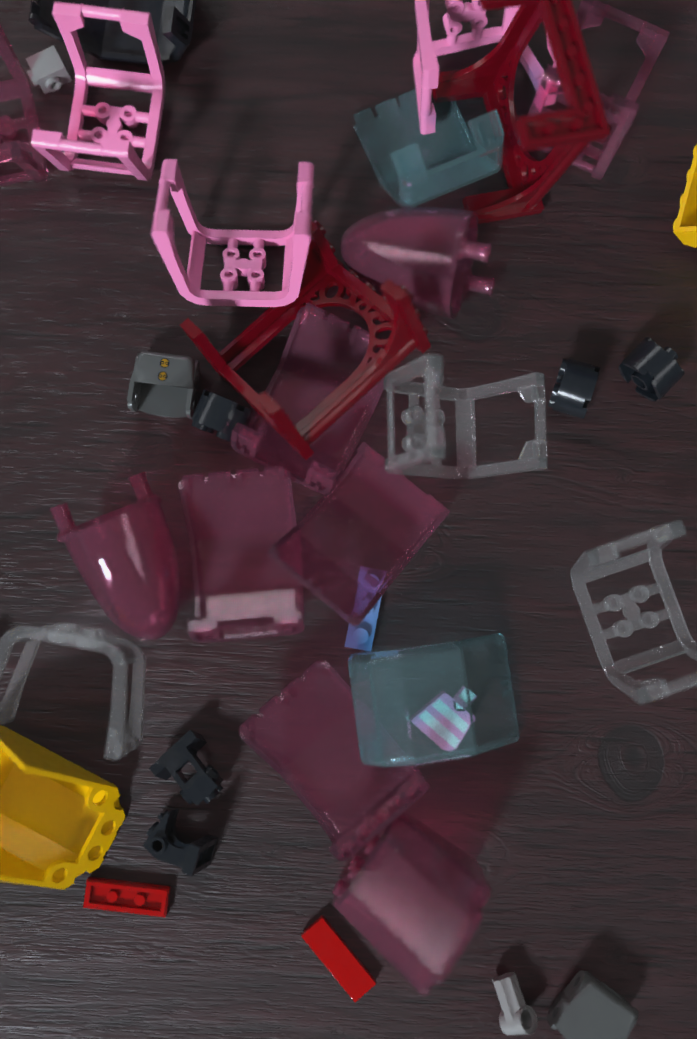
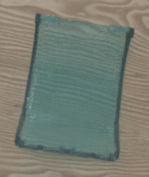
[353,89,504,209]
[348,633,520,767]

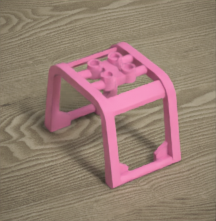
[413,0,560,135]
[32,1,165,181]
[151,159,315,307]

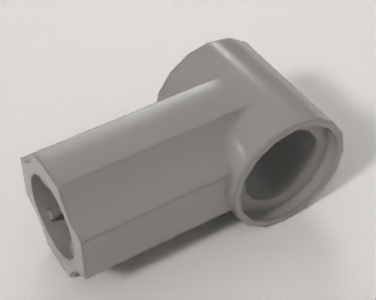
[492,972,537,1035]

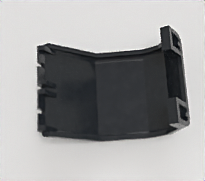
[28,0,197,65]

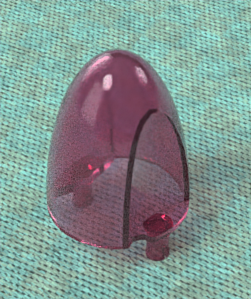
[340,206,495,319]
[49,471,181,641]

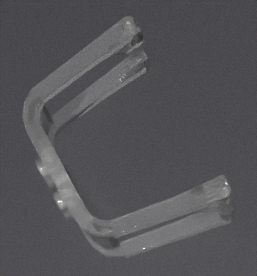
[383,354,548,479]
[570,519,697,705]
[0,622,146,760]

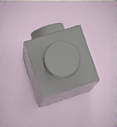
[26,45,72,94]

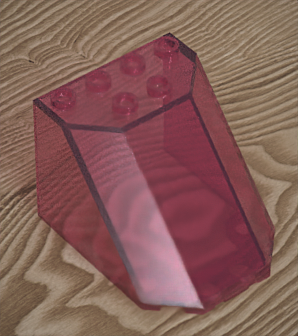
[331,804,492,996]

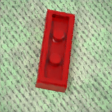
[83,877,171,917]
[301,915,376,1002]

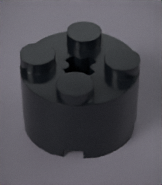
[618,337,685,401]
[548,358,601,419]
[191,389,254,444]

